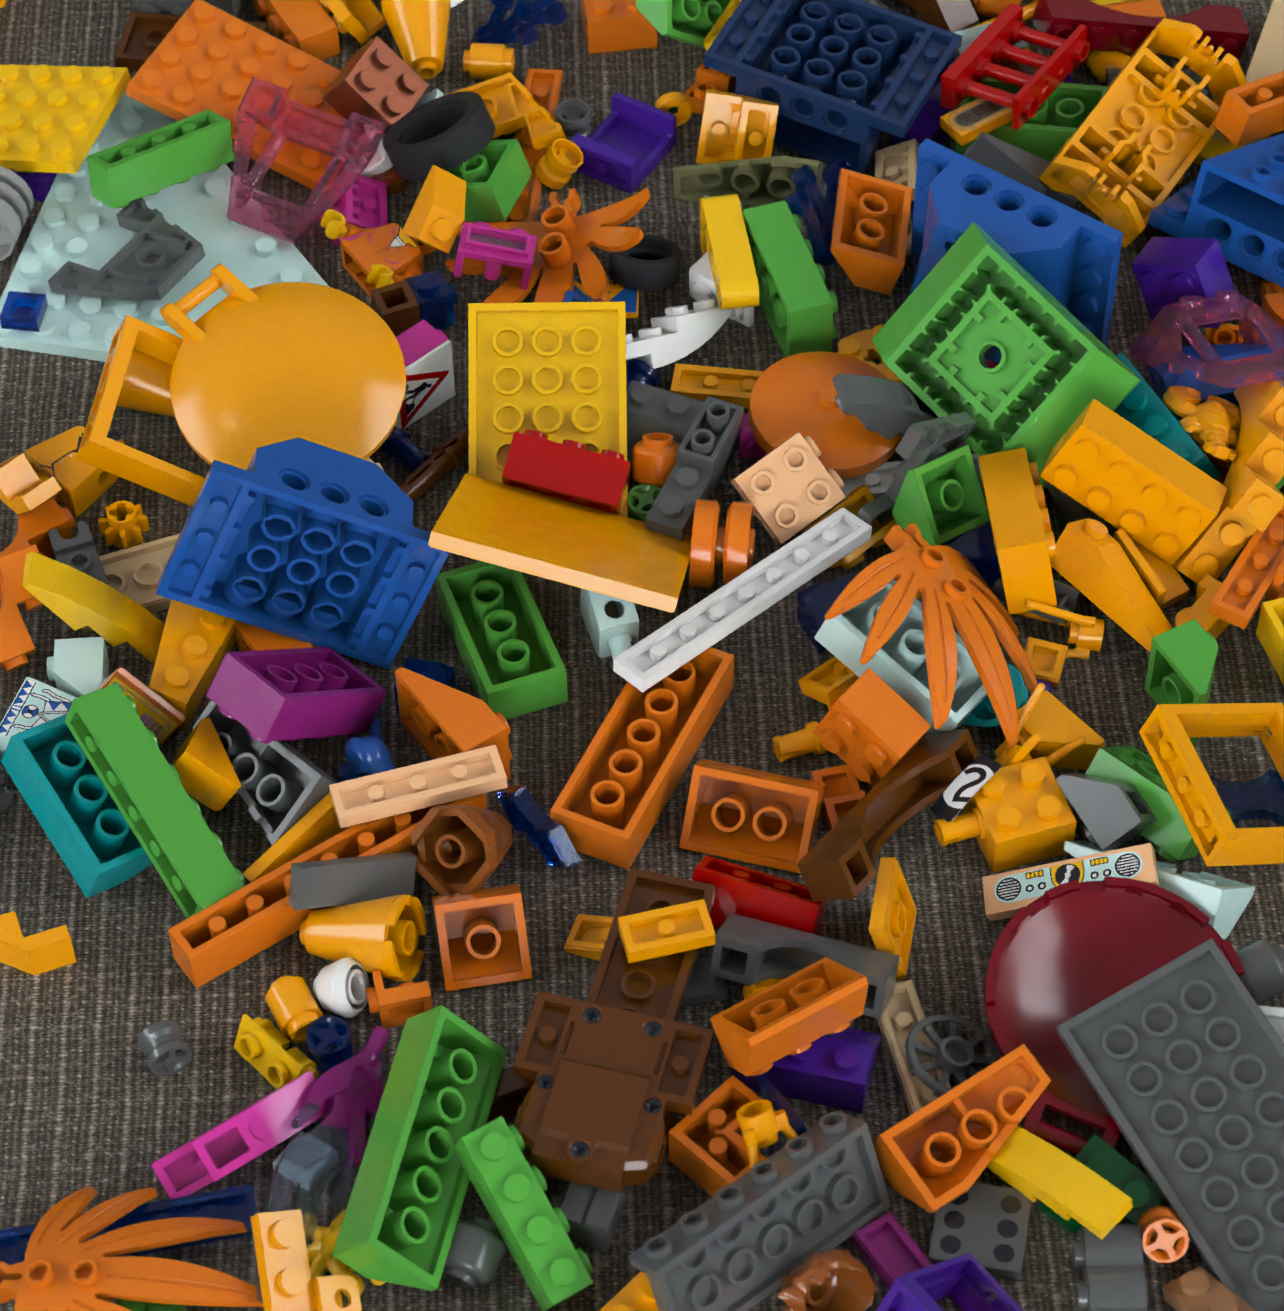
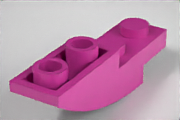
[151,1070,328,1205]

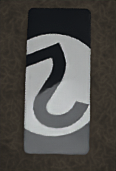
[930,754,1002,822]

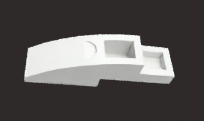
[626,299,733,370]

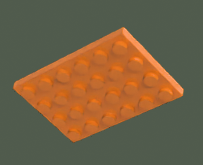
[125,0,359,192]

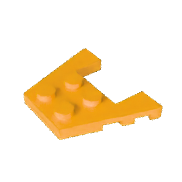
[446,72,566,150]

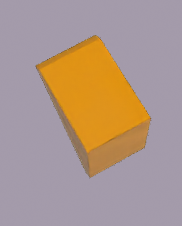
[171,718,242,811]

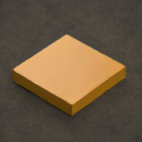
[868,857,917,981]

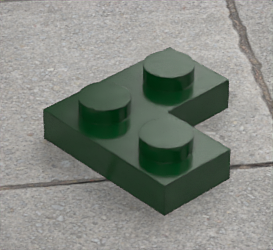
[1036,1134,1164,1237]

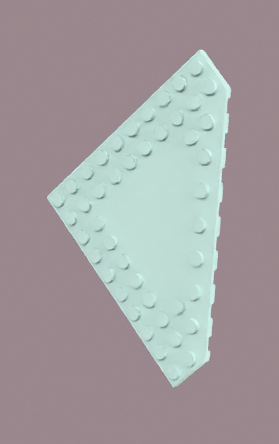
[0,89,329,362]

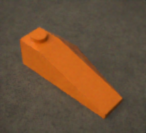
[874,1044,1051,1214]

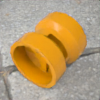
[535,138,584,189]

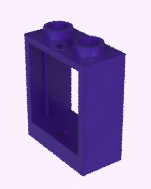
[876,1252,1024,1311]

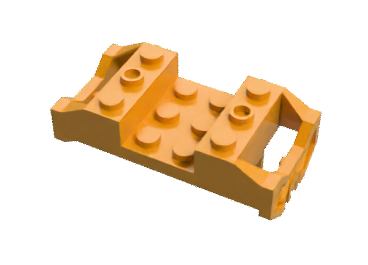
[1039,18,1247,248]

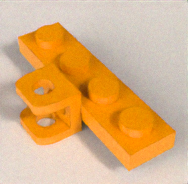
[250,1209,362,1311]

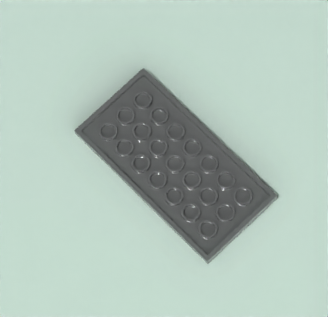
[1056,938,1284,1311]

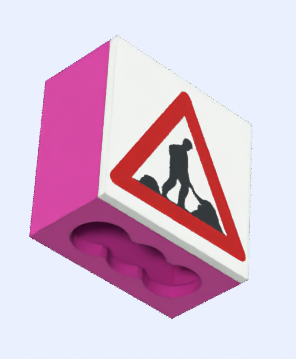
[393,319,455,433]

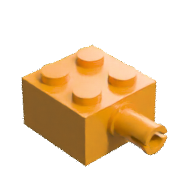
[934,756,1077,873]

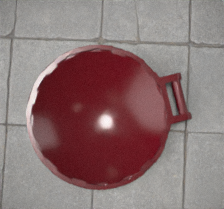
[984,877,1247,1155]

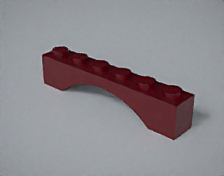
[1032,0,1250,61]

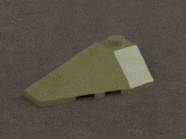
[673,156,826,220]

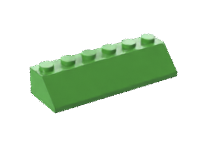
[332,1005,507,1291]

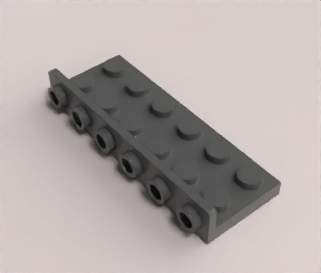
[629,1110,891,1311]

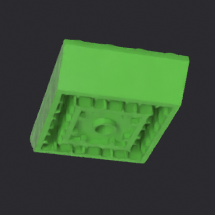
[872,222,1141,489]

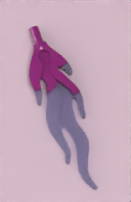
[256,1027,389,1303]

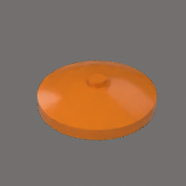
[748,351,902,479]

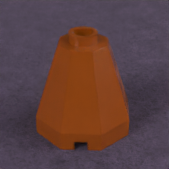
[411,805,513,894]

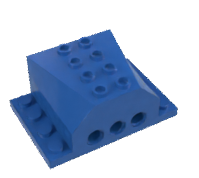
[1148,133,1284,288]
[908,138,1123,362]
[156,437,450,669]

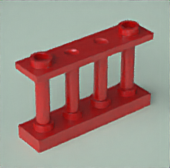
[941,3,1090,130]

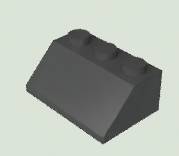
[626,380,740,486]

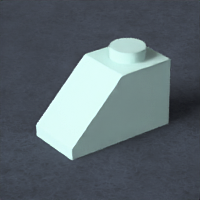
[47,637,110,698]

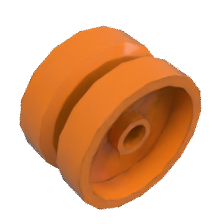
[690,499,755,589]

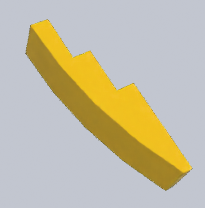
[22,552,165,663]
[986,1126,1133,1240]

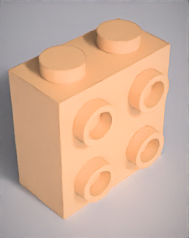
[730,432,846,546]

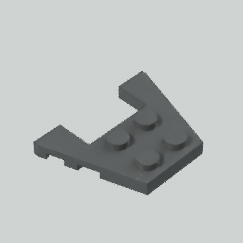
[48,198,205,300]
[856,412,977,525]

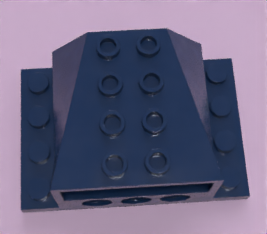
[704,0,962,174]

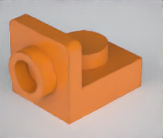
[365,969,433,1029]

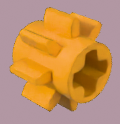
[98,500,150,549]

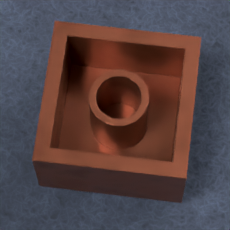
[322,36,429,137]

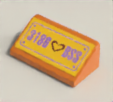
[98,667,186,746]

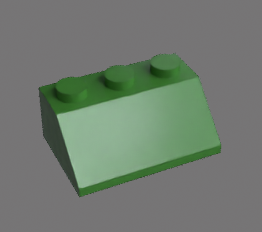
[636,0,731,48]
[1085,745,1234,862]

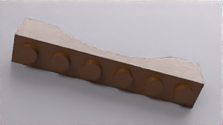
[797,729,979,902]

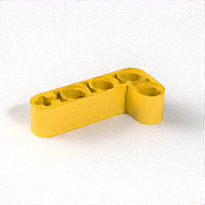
[699,194,760,310]

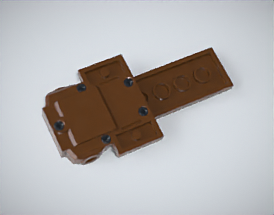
[513,868,716,1193]

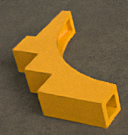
[1174,362,1284,584]

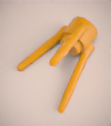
[1016,600,1104,659]
[994,683,1086,768]
[736,1099,798,1169]

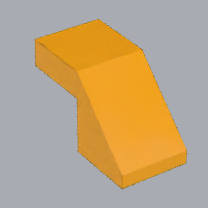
[0,453,62,514]
[0,911,77,976]

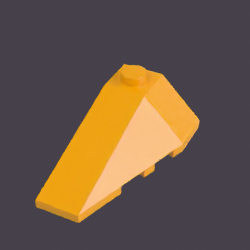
[1050,518,1172,652]

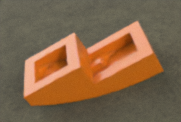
[811,764,866,831]

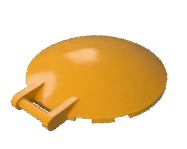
[160,264,406,470]

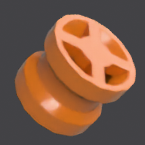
[1138,1206,1189,1263]

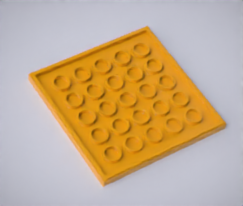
[428,473,692,613]

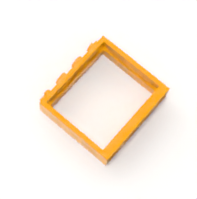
[76,315,205,507]
[1139,703,1284,867]

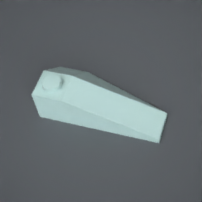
[1064,840,1255,939]

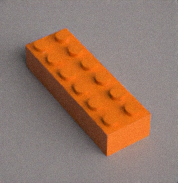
[550,647,734,870]

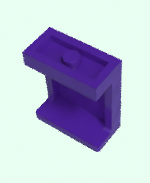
[570,92,677,194]

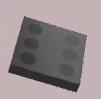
[928,1182,1032,1281]

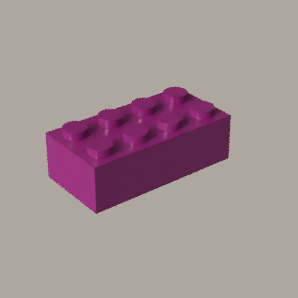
[206,647,387,744]

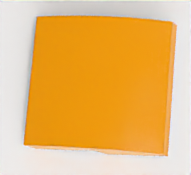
[696,89,779,164]

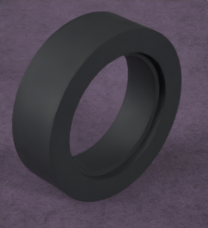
[383,91,496,180]

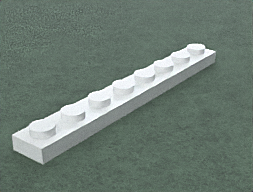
[613,507,872,693]

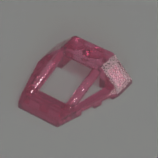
[227,77,387,244]
[1131,289,1284,388]

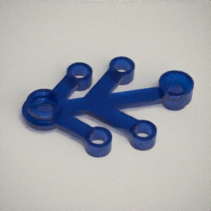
[470,0,568,45]
[787,157,855,267]

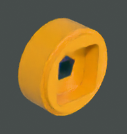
[655,92,692,126]

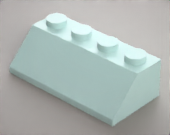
[814,580,987,734]

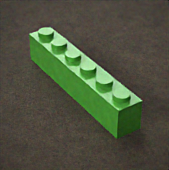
[64,682,246,918]

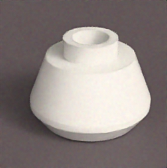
[313,957,369,1018]

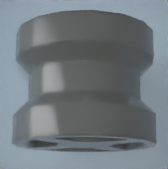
[138,1020,192,1076]

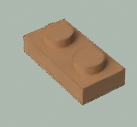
[1162,1266,1255,1311]

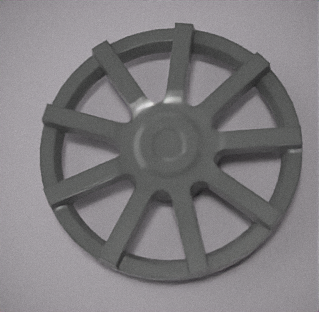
[904,1015,1001,1098]

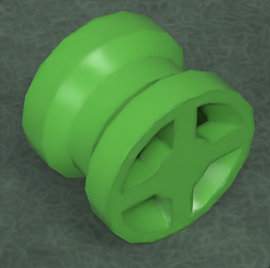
[627,484,661,522]

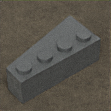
[192,700,339,845]

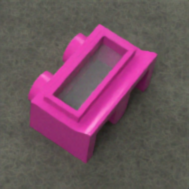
[453,221,537,290]

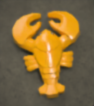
[1162,386,1241,461]

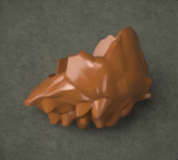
[777,1249,876,1311]

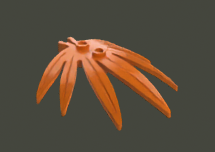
[445,187,651,318]
[824,523,1038,749]
[0,1186,264,1311]

